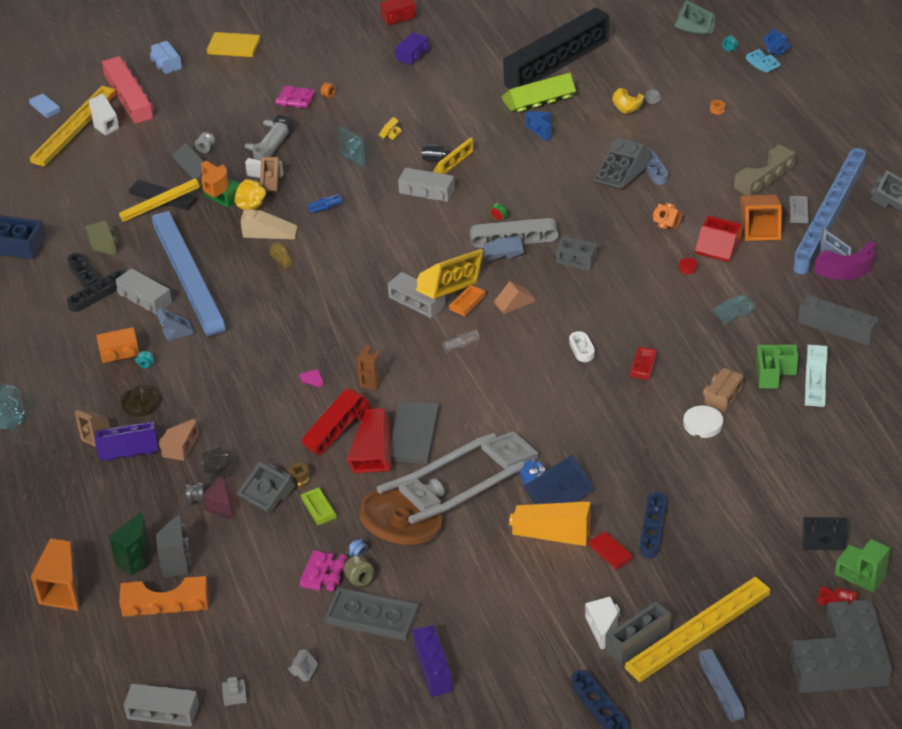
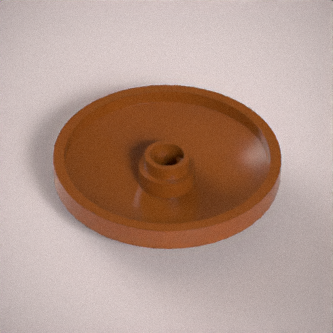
[359,488,442,545]

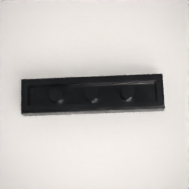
[129,180,197,210]

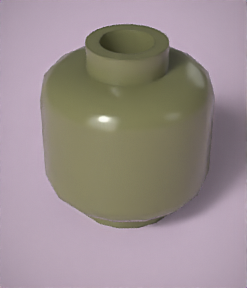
[344,555,374,587]

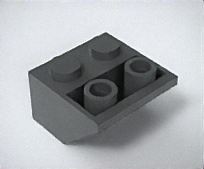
[156,515,192,578]

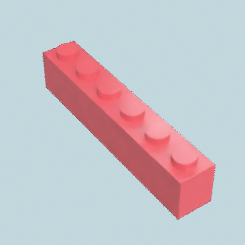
[101,56,154,124]

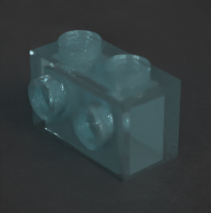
[0,383,25,431]

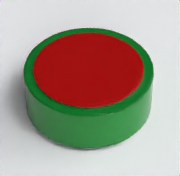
[489,203,507,222]

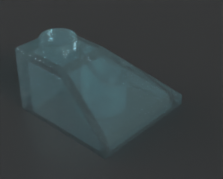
[337,126,366,167]

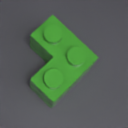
[756,345,798,389]
[835,539,890,593]

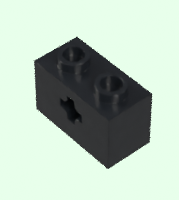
[801,517,848,551]

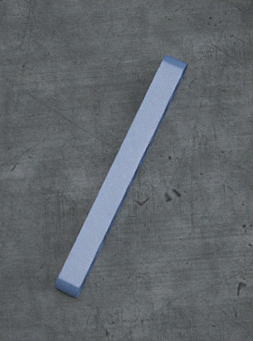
[793,148,866,274]
[151,211,225,337]

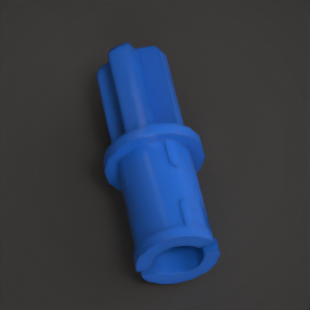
[307,194,342,214]

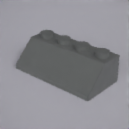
[798,295,884,346]

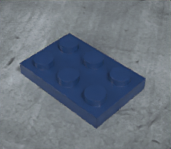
[523,455,594,504]

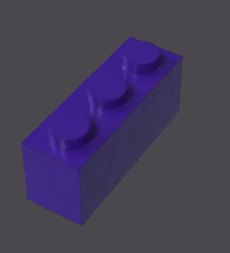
[94,421,159,461]
[412,625,452,697]

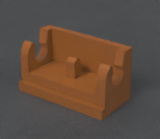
[357,345,382,391]

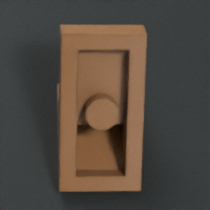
[260,157,280,192]

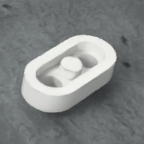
[569,331,594,362]

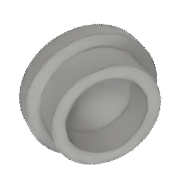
[644,90,661,105]

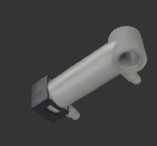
[245,115,295,161]

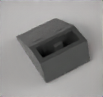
[593,138,652,189]

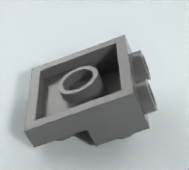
[869,170,902,211]
[236,461,295,514]

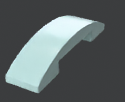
[805,345,827,407]

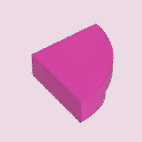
[299,369,324,387]

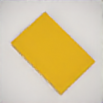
[207,32,260,57]

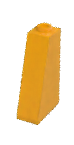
[509,502,590,546]

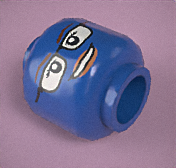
[520,460,547,485]

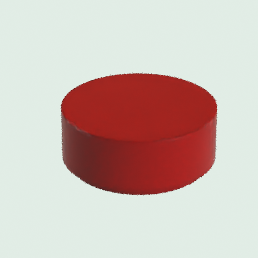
[679,258,697,274]

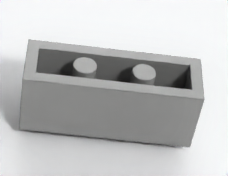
[398,167,455,202]
[116,268,172,315]
[388,272,446,318]
[124,684,199,727]

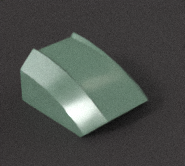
[673,0,716,35]

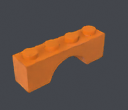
[119,576,209,617]

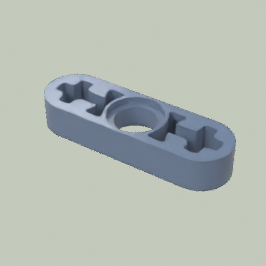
[645,149,668,185]

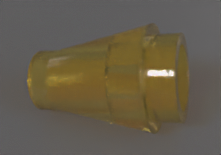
[269,243,293,268]

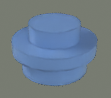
[349,538,368,557]

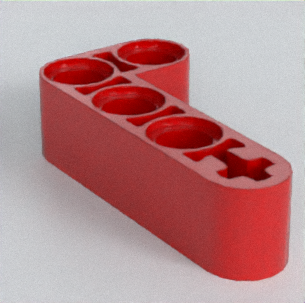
[302,388,372,456]

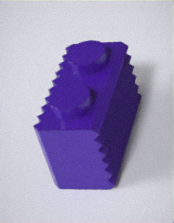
[395,32,430,65]

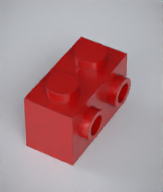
[380,0,416,25]

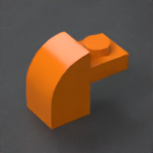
[201,161,229,198]

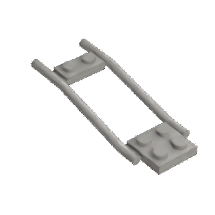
[377,431,538,524]

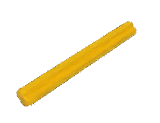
[119,178,200,222]

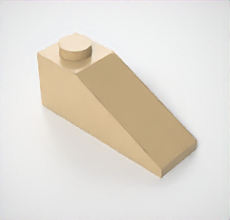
[241,210,298,239]

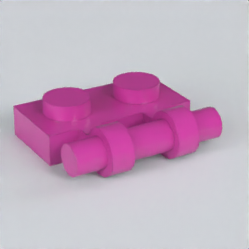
[276,86,316,109]
[300,550,347,591]

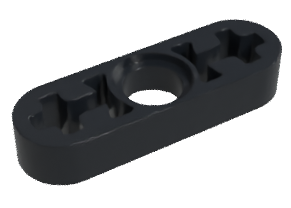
[67,253,98,288]

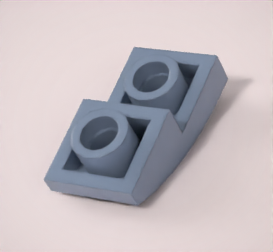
[483,237,524,262]

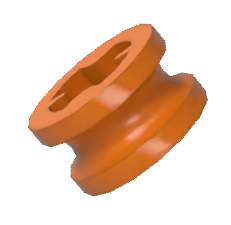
[321,82,336,99]
[710,100,726,114]

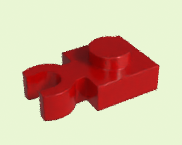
[817,587,858,605]

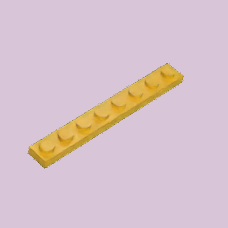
[30,86,117,167]
[625,577,770,682]

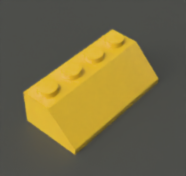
[416,249,483,299]

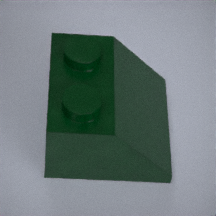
[109,512,149,576]

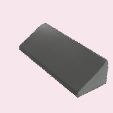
[172,143,204,182]

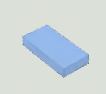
[29,94,61,118]

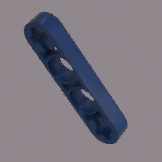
[640,492,666,558]
[571,670,629,729]

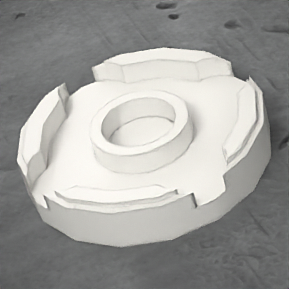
[683,405,723,438]

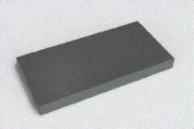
[391,401,439,464]
[323,587,419,641]

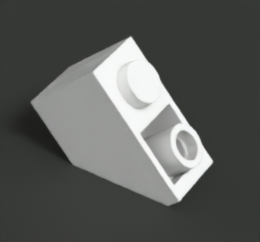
[89,94,119,135]

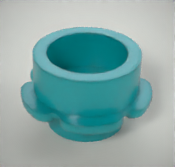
[722,36,738,51]
[135,351,154,368]

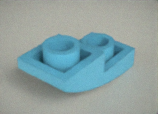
[746,49,781,72]

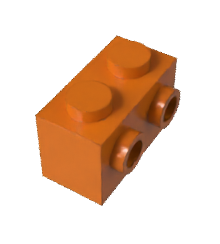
[96,327,139,363]

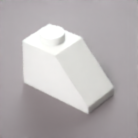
[585,597,620,649]

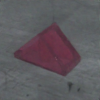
[202,476,232,520]

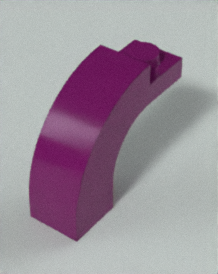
[814,241,877,280]

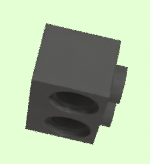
[556,236,598,271]

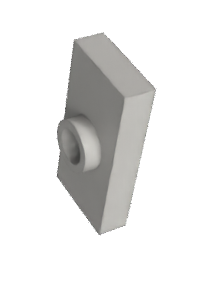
[789,196,809,223]

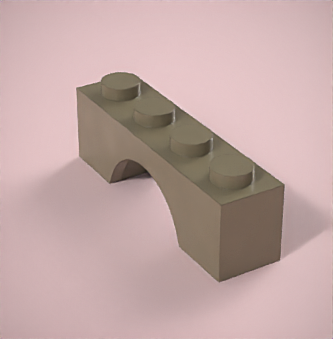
[734,144,796,196]

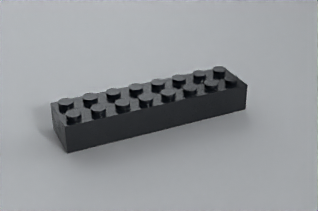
[503,7,609,89]

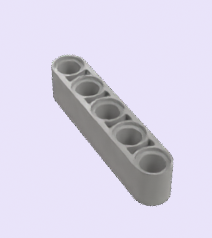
[470,218,558,248]

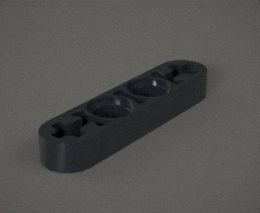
[67,270,127,312]

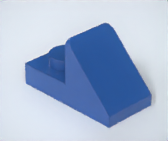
[525,111,552,141]

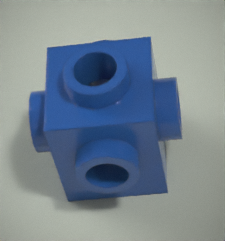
[763,28,791,57]

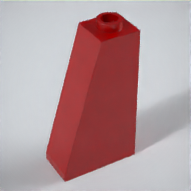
[347,408,391,473]

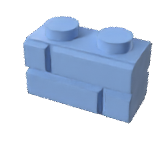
[150,41,182,74]

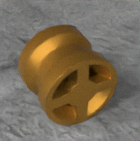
[288,463,310,488]

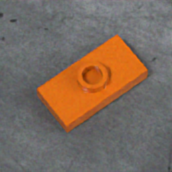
[449,285,486,316]

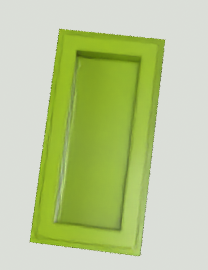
[301,488,336,526]

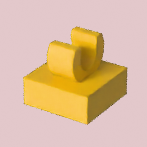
[379,117,401,140]

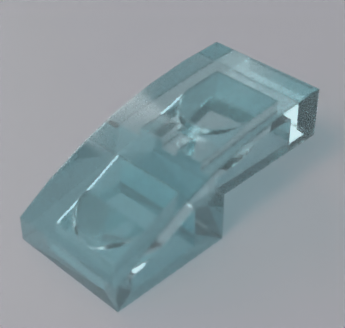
[713,294,757,324]

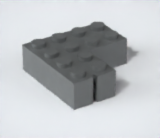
[790,599,892,693]

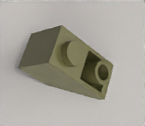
[85,220,118,255]

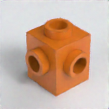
[653,203,683,230]

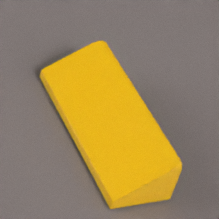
[433,137,473,174]

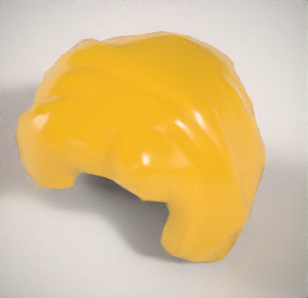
[612,88,644,114]
[235,179,266,210]

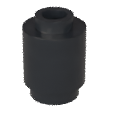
[422,145,447,162]

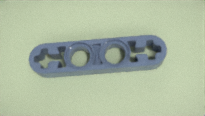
[699,649,744,722]

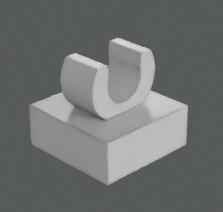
[288,649,318,681]
[222,677,247,706]

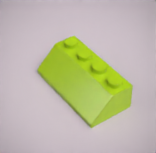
[501,73,576,113]

